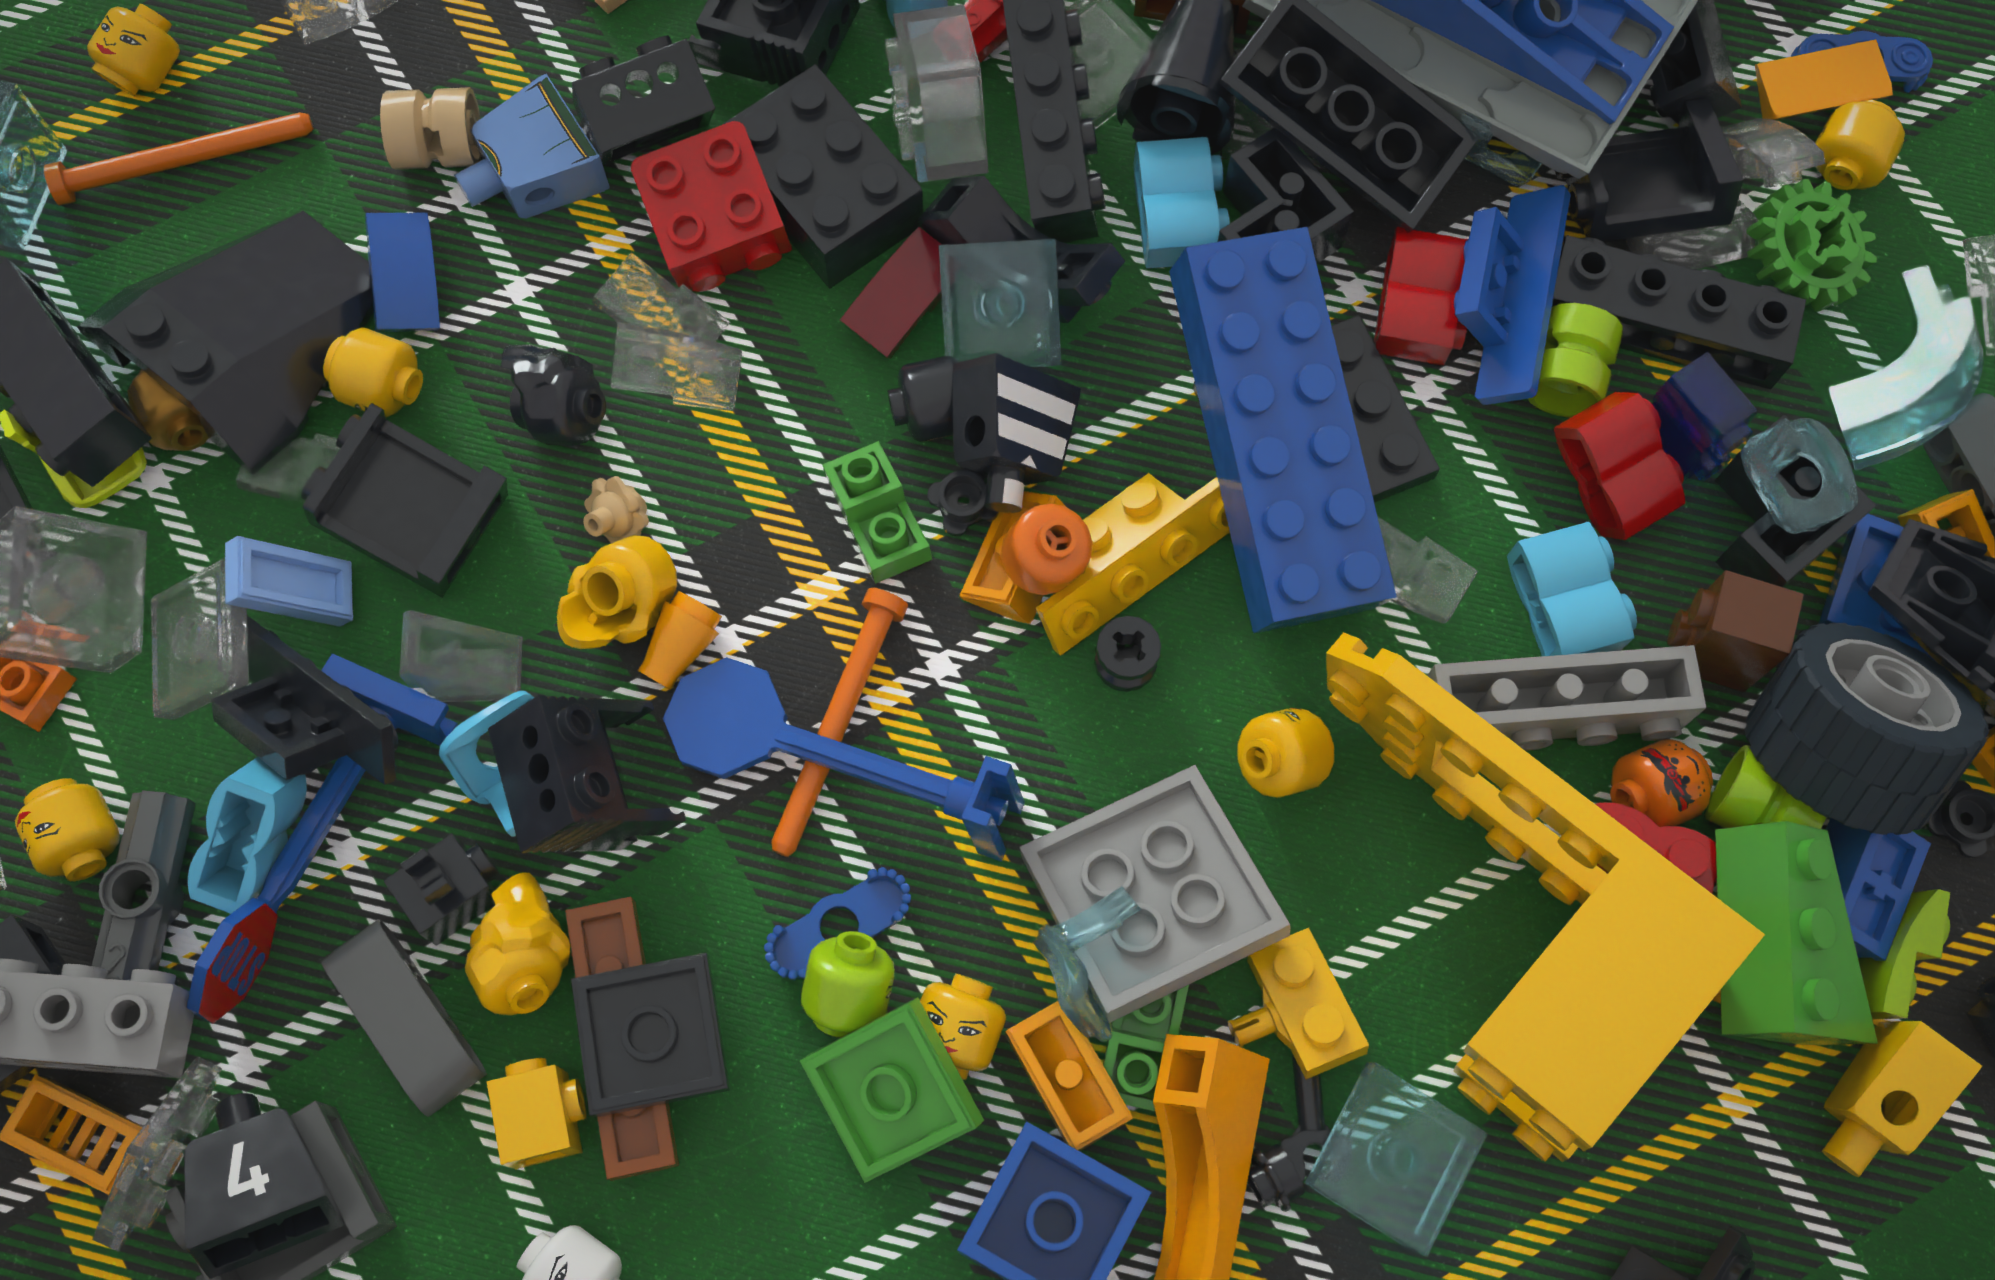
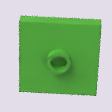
[800,997,984,1183]

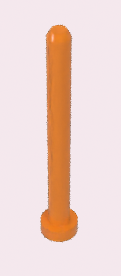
[44,112,314,206]
[771,588,909,857]

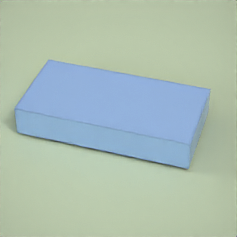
[225,536,353,627]

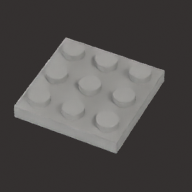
[1019,765,1290,1023]

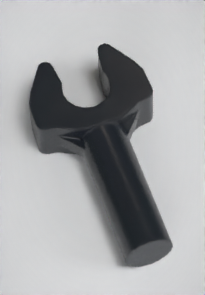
[1278,1055,1350,1182]

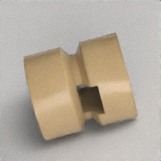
[380,87,481,170]

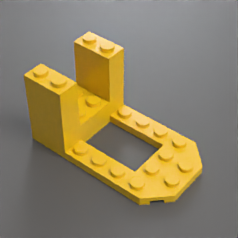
[1326,632,1765,1162]

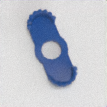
[1791,31,1933,93]
[764,867,911,980]

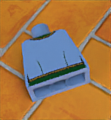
[454,74,610,219]

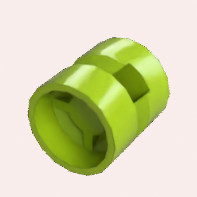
[1528,303,1623,418]
[1705,745,1826,829]

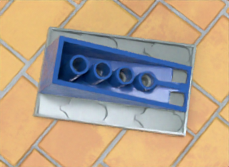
[1242,0,1698,179]

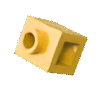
[486,1058,587,1170]

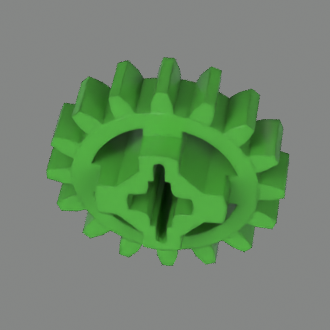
[1746,179,1877,312]

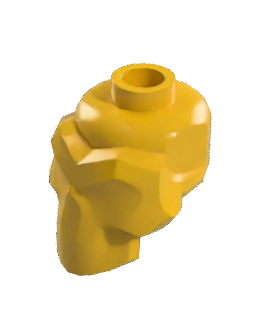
[557,535,677,649]
[465,872,570,1016]

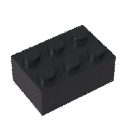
[722,64,924,289]

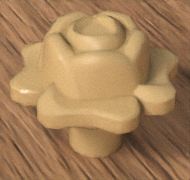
[583,476,649,543]

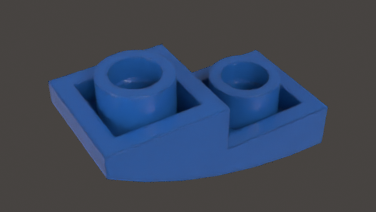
[365,213,440,332]

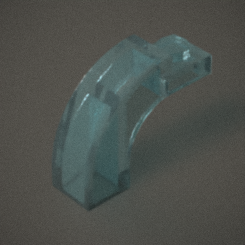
[1829,264,1984,471]

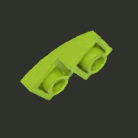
[1858,889,1950,1020]

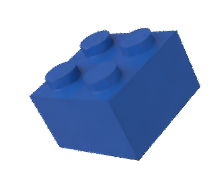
[957,1121,1151,1280]

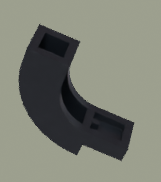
[917,175,1125,323]

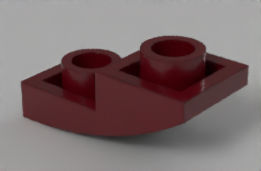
[840,227,967,359]

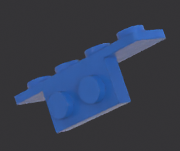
[1454,185,1571,405]

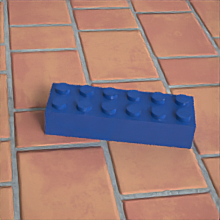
[1169,227,1397,634]

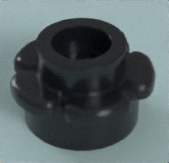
[1247,1144,1305,1212]

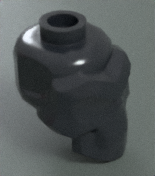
[500,344,606,446]

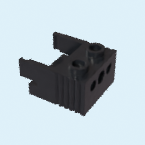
[688,0,860,87]
[572,35,715,166]
[488,695,687,853]

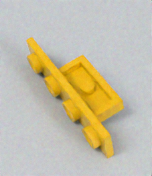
[1036,473,1230,656]

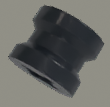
[1094,616,1161,692]

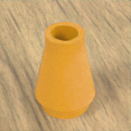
[638,591,722,690]

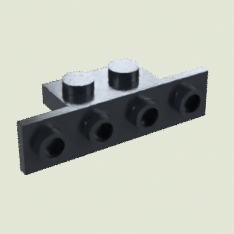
[211,612,398,785]

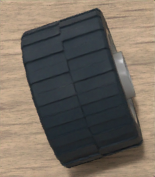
[1745,623,1989,835]

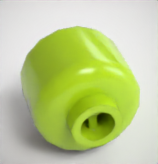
[801,931,894,1038]

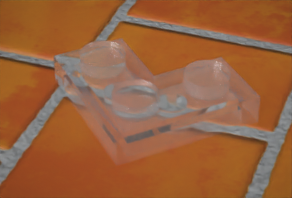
[92,1056,222,1252]

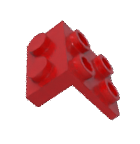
[631,121,792,293]

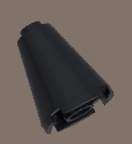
[1117,0,1235,154]

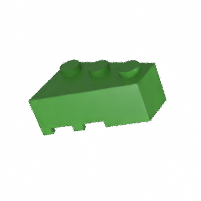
[1715,821,1878,1045]

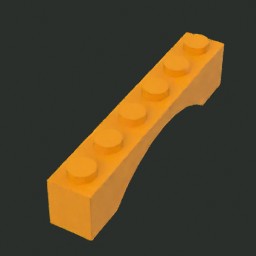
[1153,1034,1270,1280]

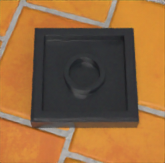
[571,953,730,1118]

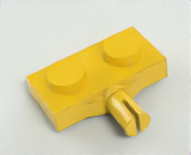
[1228,928,1369,1079]

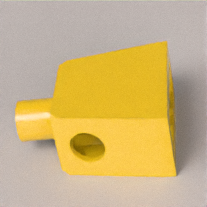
[1822,1021,1982,1177]

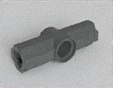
[92,790,196,981]

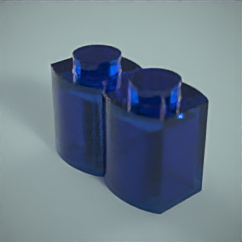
[1651,352,1758,481]

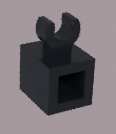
[384,833,500,946]

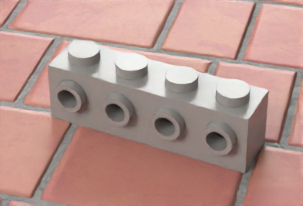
[1427,645,1706,751]
[0,959,194,1078]

